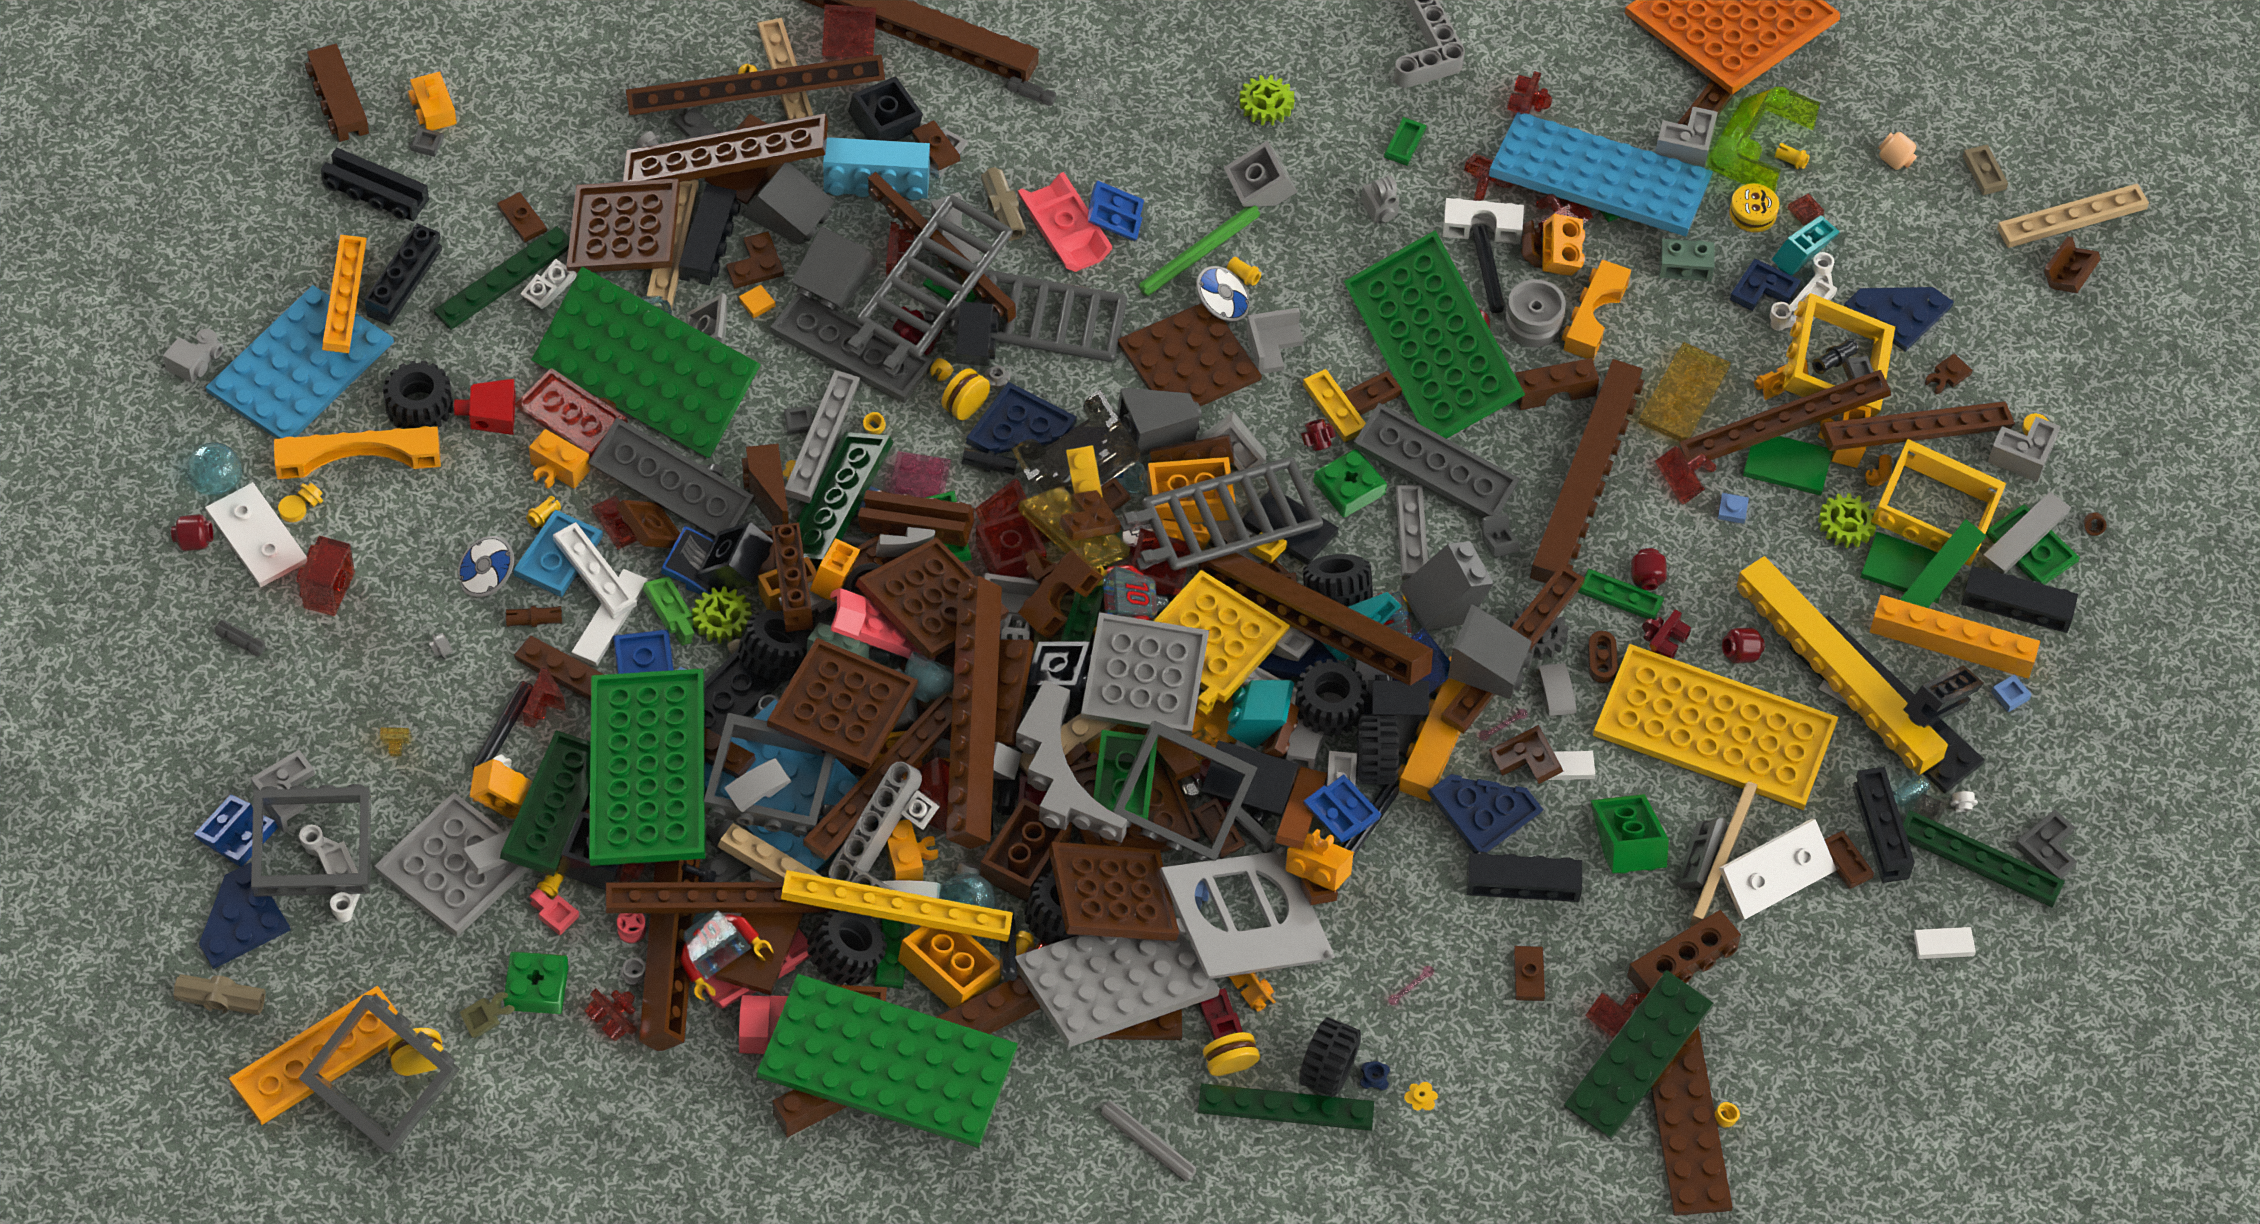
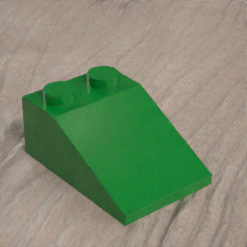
[1093,730,1158,820]
[1591,794,1669,874]

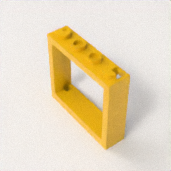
[1783,293,1895,417]
[1871,439,2006,567]

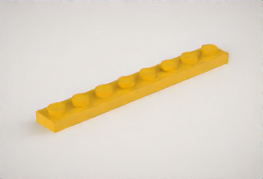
[781,870,1013,942]

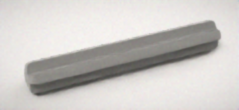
[1101,1101,1196,1181]

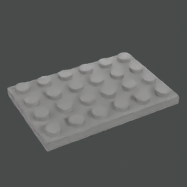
[1015,934,1220,1048]

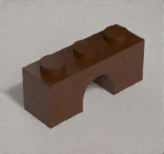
[1515,358,1599,410]
[1018,550,1104,640]

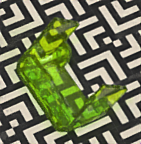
[1708,87,1821,194]

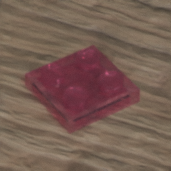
[889,451,951,498]

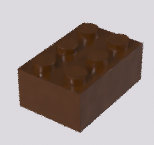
[980,798,1072,902]

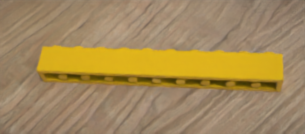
[1736,556,1948,776]

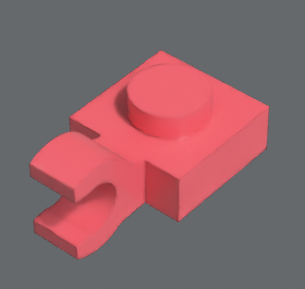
[529,888,579,936]

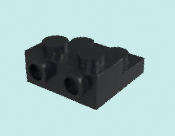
[1026,642,1093,699]

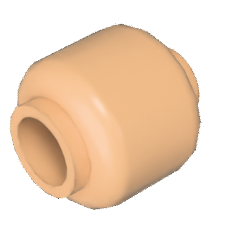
[1878,132,1917,170]

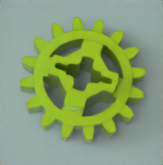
[1239,75,1295,125]
[1818,493,1877,548]
[692,587,752,644]

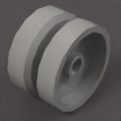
[1505,279,1566,347]

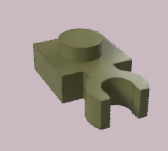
[460,992,515,1038]

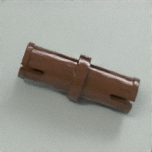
[506,605,562,628]

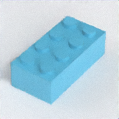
[823,137,930,200]

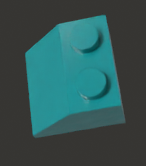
[1227,680,1294,749]

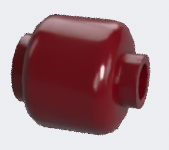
[171,514,214,551]
[1631,548,1667,591]
[1722,628,1765,663]

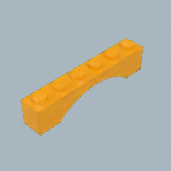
[274,426,441,479]

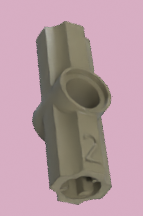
[981,167,1026,241]
[173,974,266,1015]

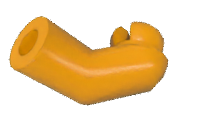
[1865,454,1892,487]

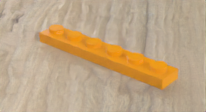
[322,235,367,353]

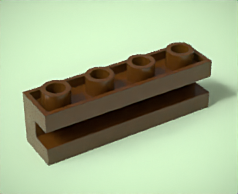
[305,43,369,142]
[858,490,974,547]
[771,522,814,632]

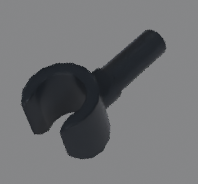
[682,863,716,882]

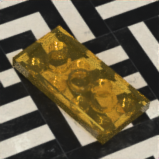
[1638,342,1731,442]
[1018,486,1130,569]

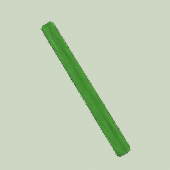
[1138,205,1260,296]

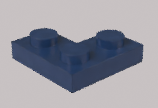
[1730,258,1801,311]

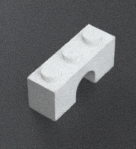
[1443,198,1524,244]

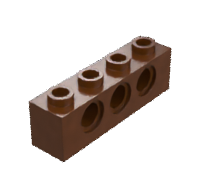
[1627,909,1741,998]

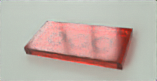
[515,368,628,458]

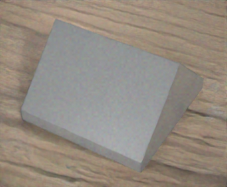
[686,293,728,344]

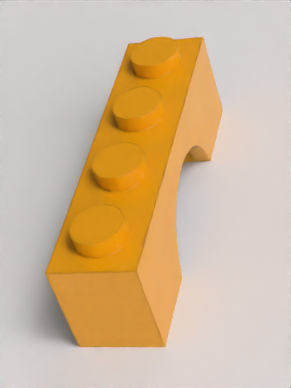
[1561,259,1631,360]

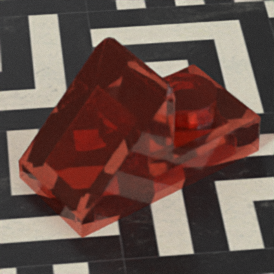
[975,478,1028,532]
[523,667,566,728]

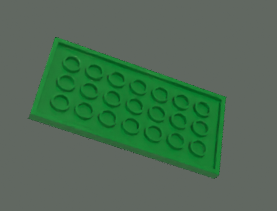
[1344,230,1525,439]
[531,267,761,458]
[589,668,705,866]
[757,974,1018,1148]

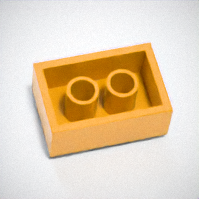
[1147,457,1235,523]
[898,926,1001,1009]

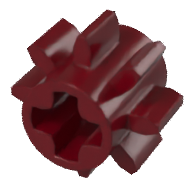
[1301,419,1336,451]

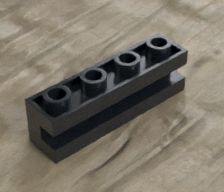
[320,147,429,222]
[678,184,741,286]
[364,223,442,326]
[1961,566,2078,633]
[1903,665,1984,728]
[1852,767,1915,883]
[1466,852,1582,902]

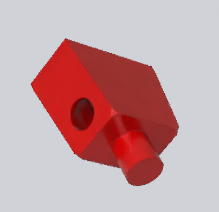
[454,379,516,435]

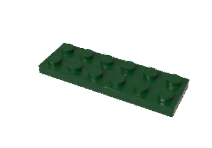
[795,432,894,566]
[500,730,591,876]
[1564,970,1714,1139]

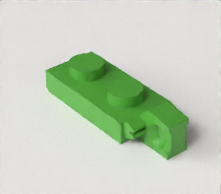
[643,576,695,646]

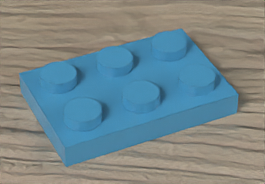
[514,510,603,597]

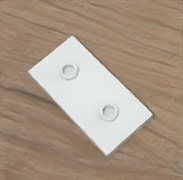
[205,482,308,588]
[1719,819,1837,919]

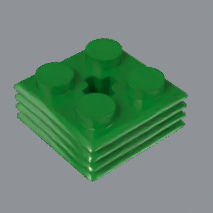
[1313,449,1387,518]
[503,952,569,1014]

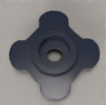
[1360,1061,1390,1091]

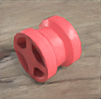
[617,913,646,943]

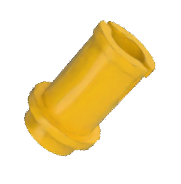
[1775,143,1810,169]
[1227,257,1261,286]
[526,496,561,528]
[537,866,565,900]
[1016,931,1035,956]

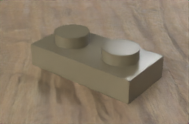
[1962,144,2008,195]

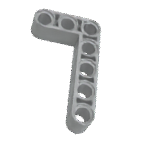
[1394,0,1465,88]
[829,762,922,891]

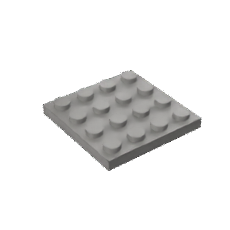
[1081,612,1209,736]
[374,792,530,937]

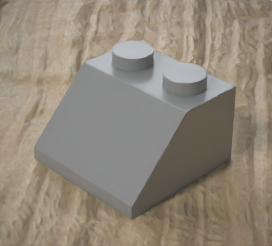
[1223,141,1298,207]

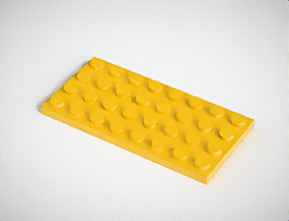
[1593,644,1839,810]

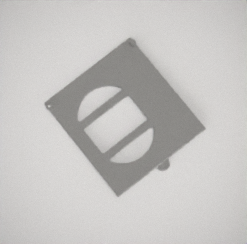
[1160,847,1335,980]

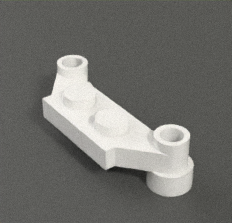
[1770,252,1837,331]
[299,825,360,922]

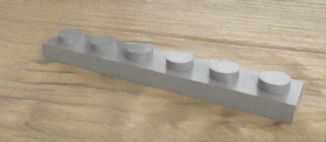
[785,370,860,503]

